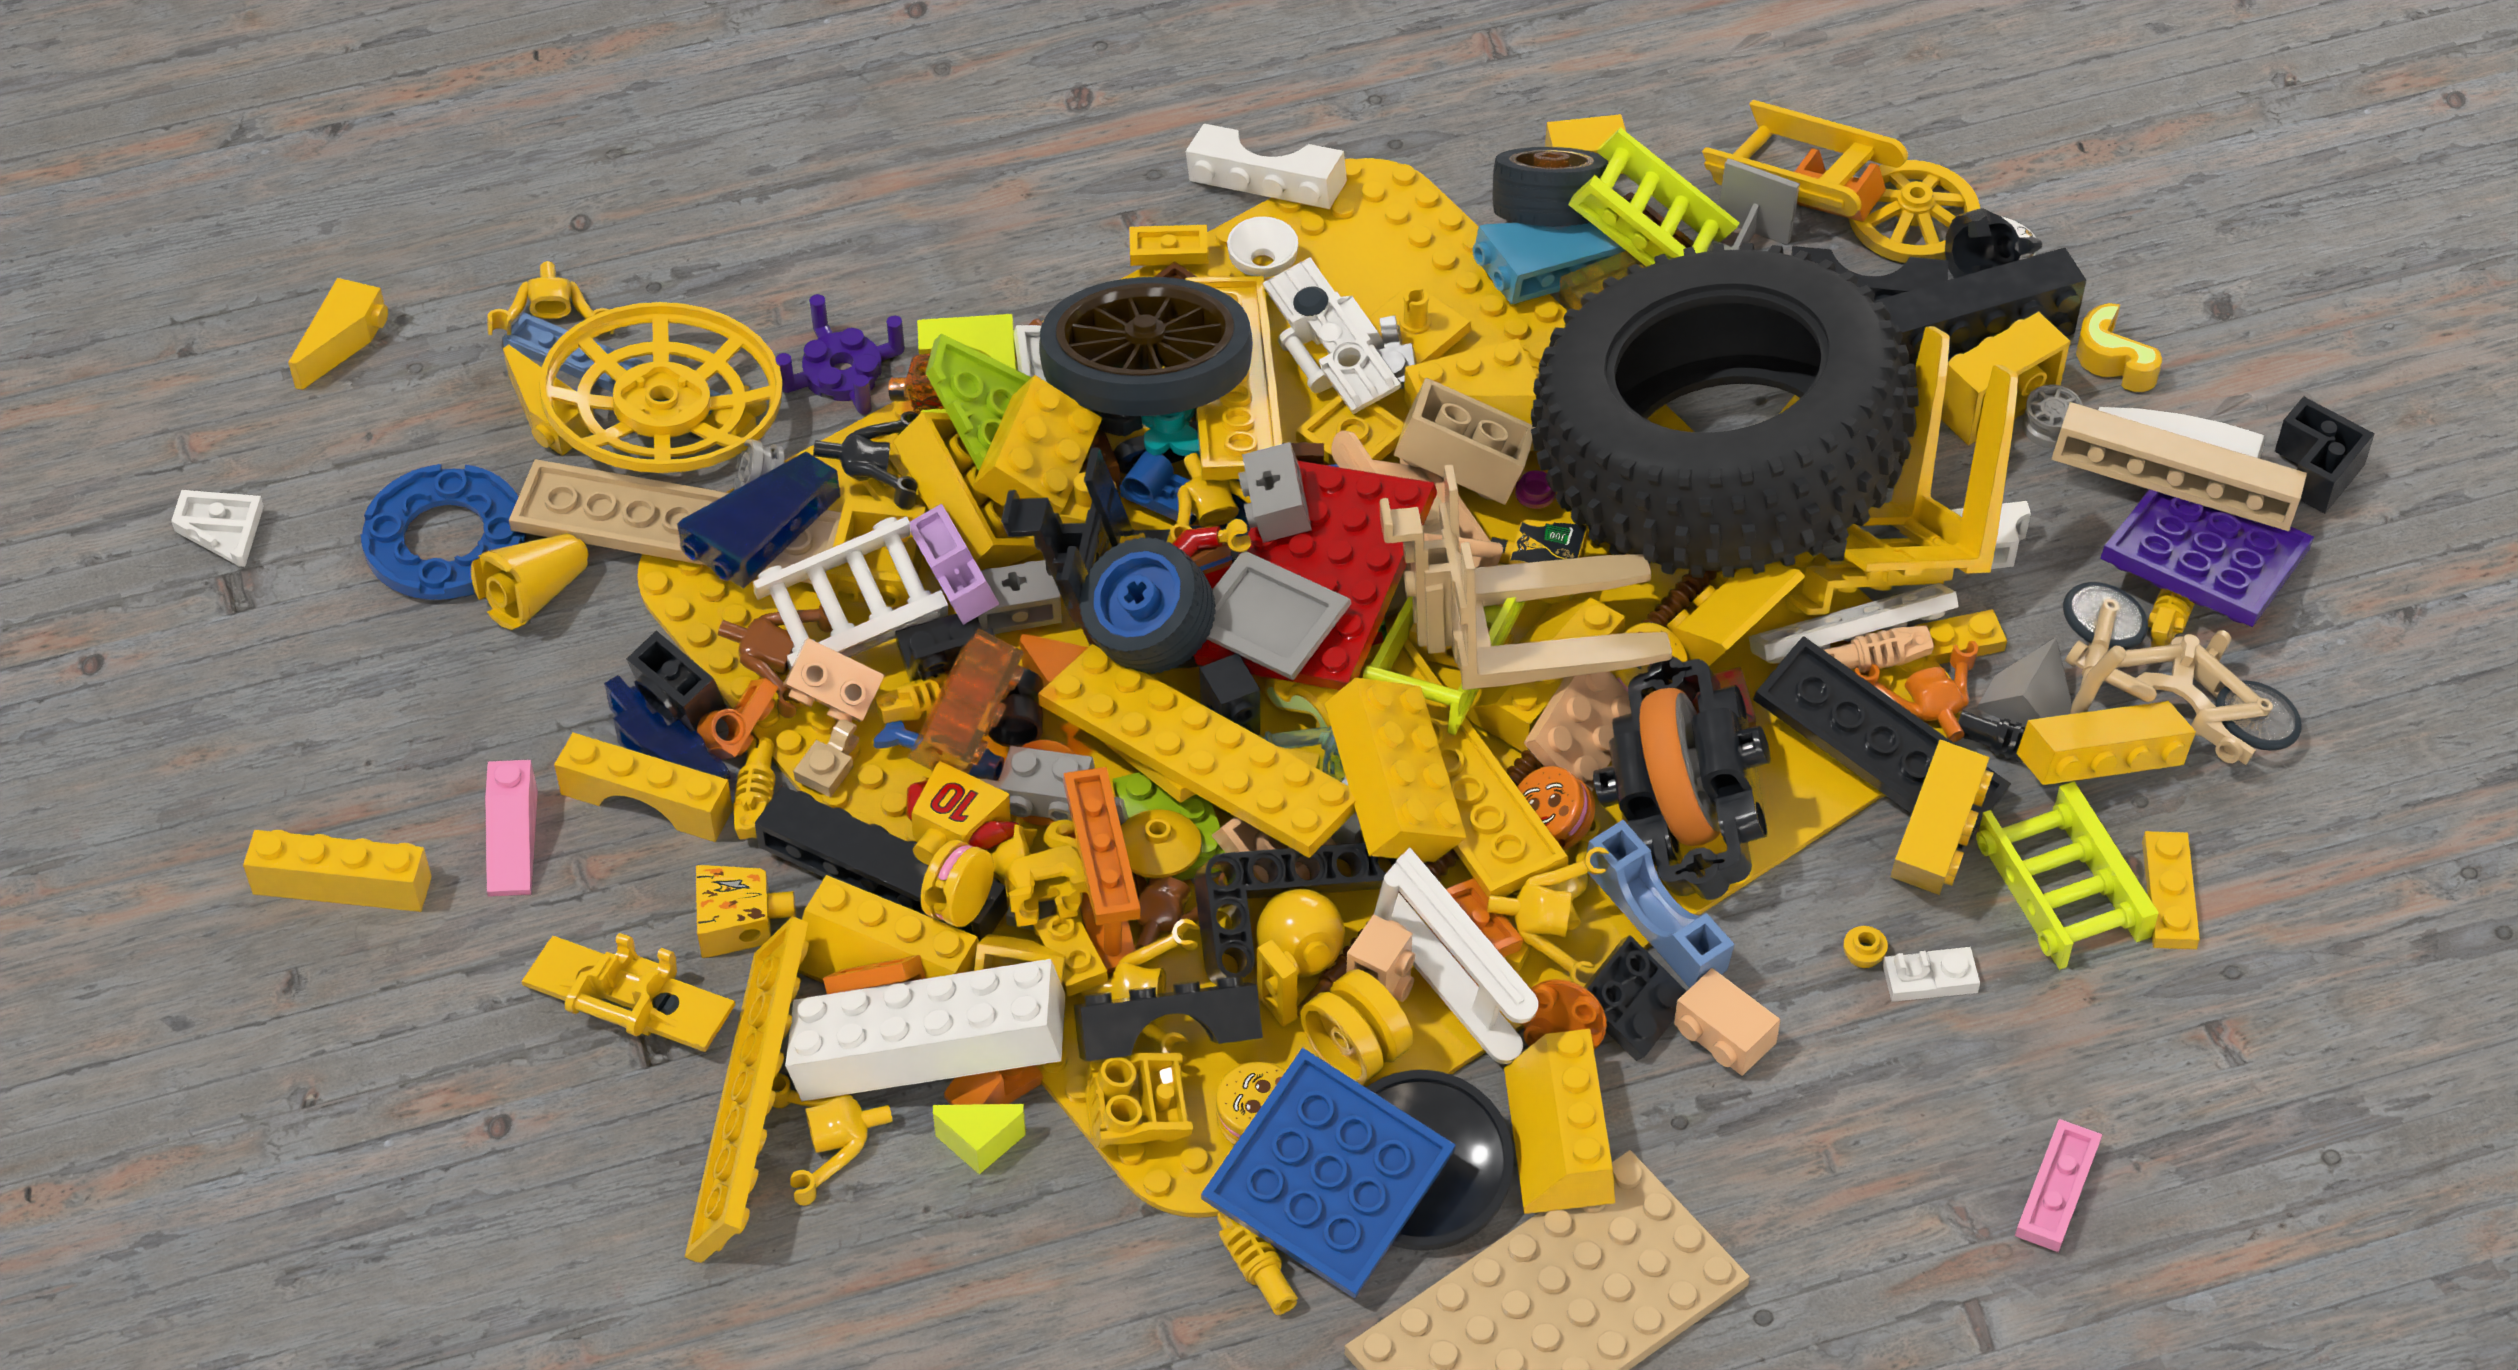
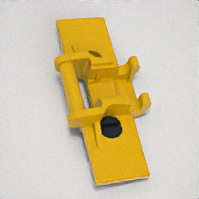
[521,933,736,1052]

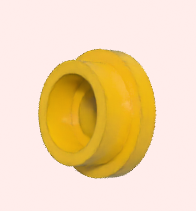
[1843,926,1888,968]

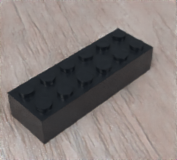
[1874,247,2086,368]

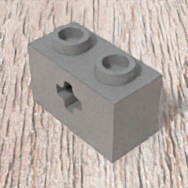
[1238,442,1312,543]
[978,560,1062,634]

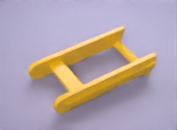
[1702,100,1908,217]

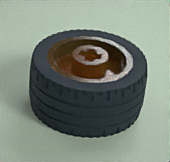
[1492,147,1608,226]

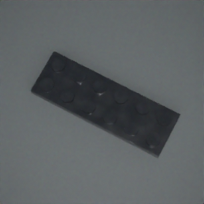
[1753,636,2011,849]

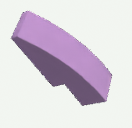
[910,504,999,625]

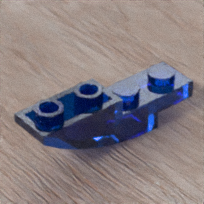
[604,675,731,780]

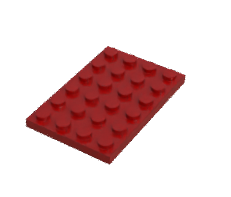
[1193,461,1438,690]

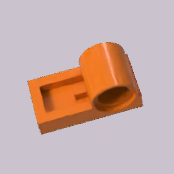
[697,678,779,760]

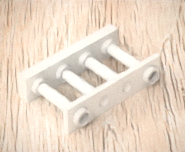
[753,517,948,670]

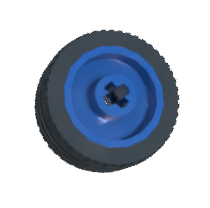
[1079,537,1216,674]

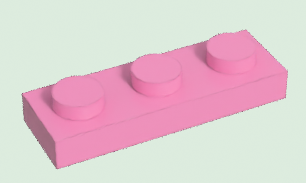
[2015,1119,2102,1252]

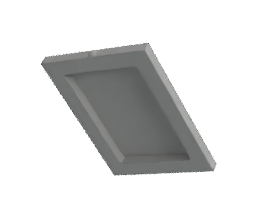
[1206,551,1352,680]

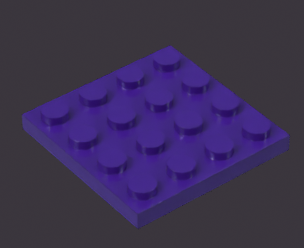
[2100,490,2314,627]

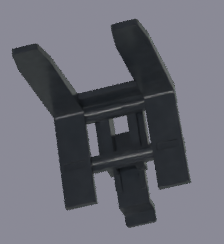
[1001,448,1250,669]

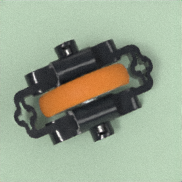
[1593,656,1771,900]

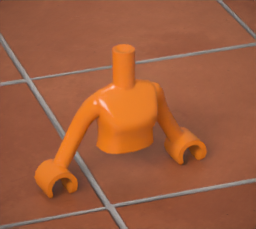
[1854,641,1978,742]

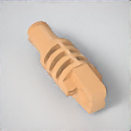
[1824,626,1934,673]

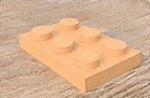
[1524,671,1631,792]

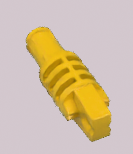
[2148,588,2195,647]
[875,666,991,724]
[733,737,776,839]
[1217,1211,1298,1315]

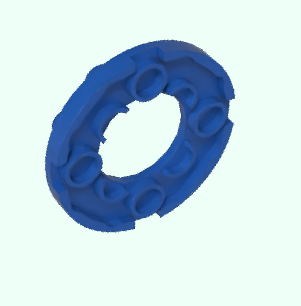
[360,464,526,600]

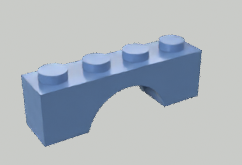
[1587,820,1735,988]

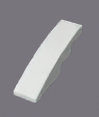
[2098,407,2265,459]

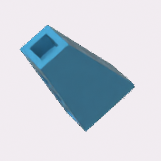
[1473,223,1633,305]

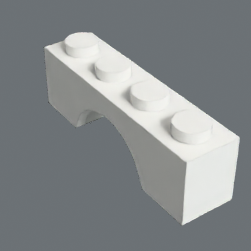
[1185,124,1347,209]

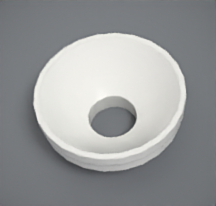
[1227,217,1298,278]

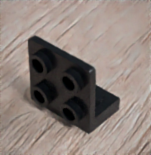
[894,613,995,682]

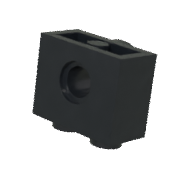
[626,630,727,738]

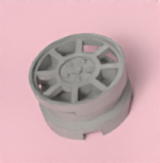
[2022,385,2083,448]
[734,439,784,500]

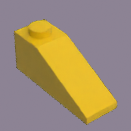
[288,278,388,390]
[503,344,595,456]

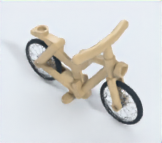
[2063,582,2302,765]

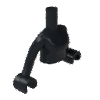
[813,411,918,509]

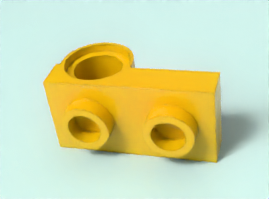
[1033,913,1108,997]

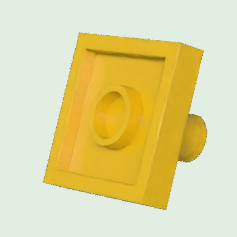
[1368,282,1471,364]

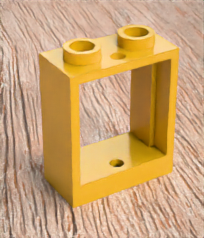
[826,497,927,607]

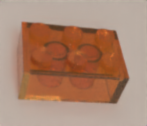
[907,628,1025,774]

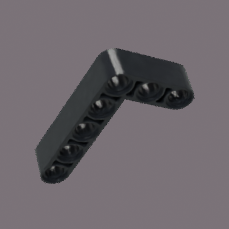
[1194,843,1397,985]

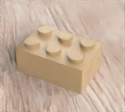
[1394,378,1536,505]

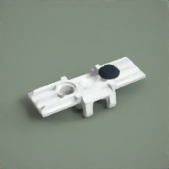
[1263,258,1401,414]

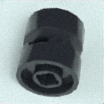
[988,668,1044,747]

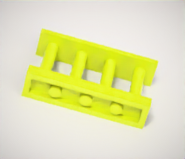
[1568,127,1740,267]
[1976,781,2159,970]

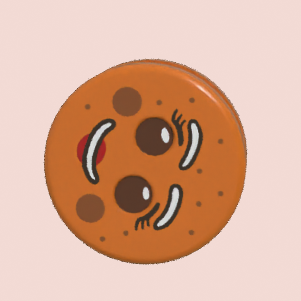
[1517,766,1595,850]

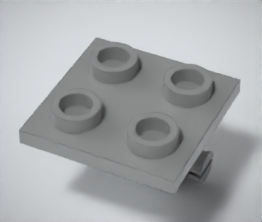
[1707,158,1800,252]

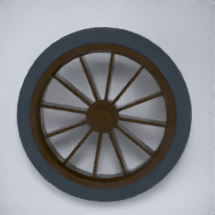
[1039,277,1253,416]

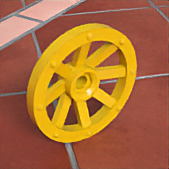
[1849,160,1980,263]

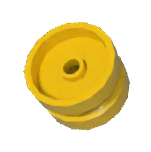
[1300,969,1413,1085]

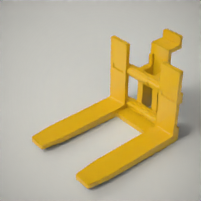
[1788,327,2018,615]

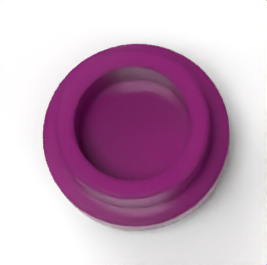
[1515,470,1556,509]

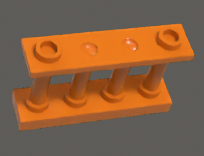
[1063,767,1140,974]

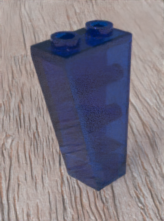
[677,452,840,589]

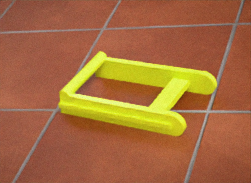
[1363,597,1525,735]

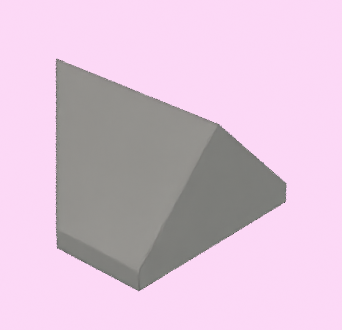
[1978,637,2072,727]

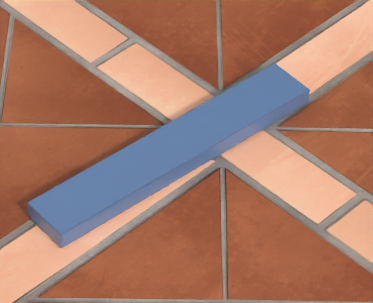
[502,312,723,417]

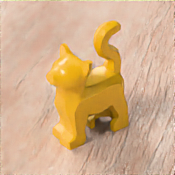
[991,819,1090,927]

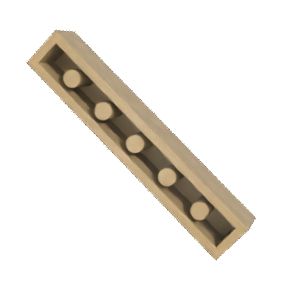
[2051,402,2307,531]

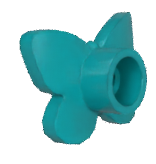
[1141,408,1200,457]

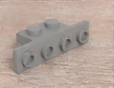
[977,746,1128,825]

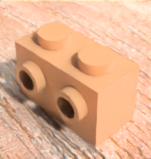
[783,638,884,722]
[1346,914,1415,1002]
[1674,968,1780,1076]

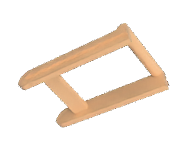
[1331,431,1503,571]

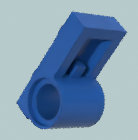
[1120,451,1197,524]

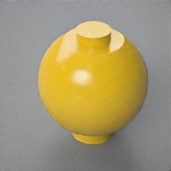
[1256,889,1345,977]

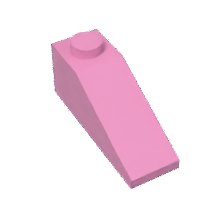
[485,760,538,897]

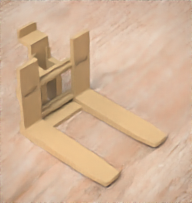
[1380,465,1672,690]

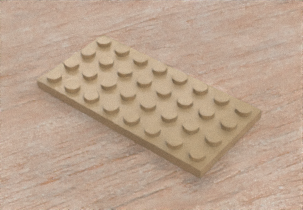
[1344,1150,1750,1370]

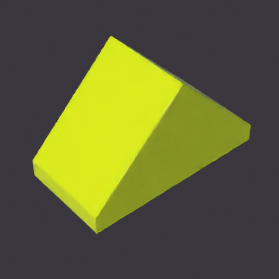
[933,1104,1026,1175]

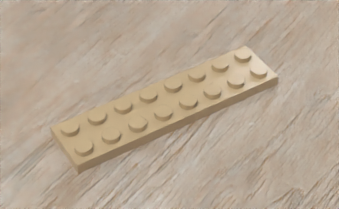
[509,459,841,584]

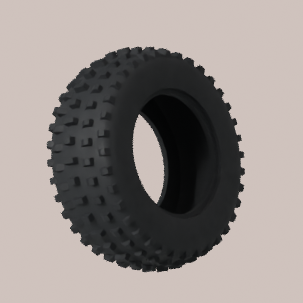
[1531,243,1919,578]

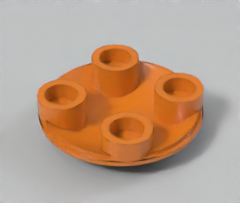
[1522,979,1607,1050]

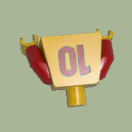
[907,761,1038,865]

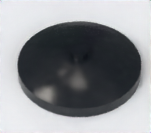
[1366,1070,1514,1251]

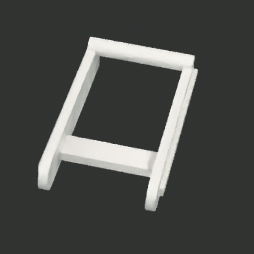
[1374,847,1538,1064]

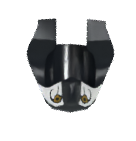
[1945,208,2043,278]

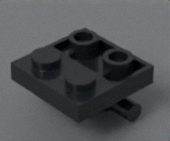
[1584,935,1686,1061]

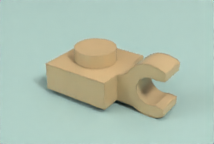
[793,719,859,797]

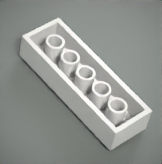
[785,959,1065,1101]

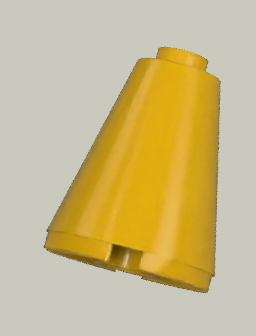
[471,533,589,630]

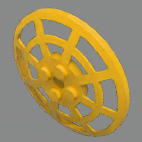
[539,302,782,473]

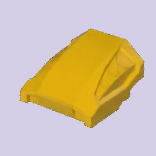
[1086,1053,1193,1149]

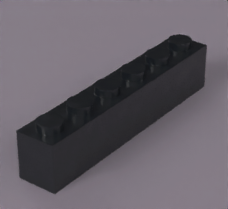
[755,785,1008,942]

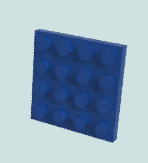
[1201,1047,1456,1299]

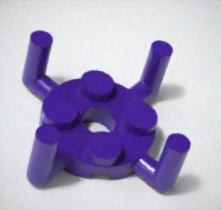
[775,294,905,415]

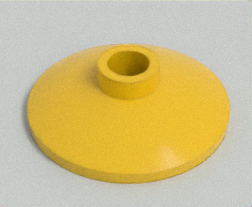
[1121,809,1202,878]

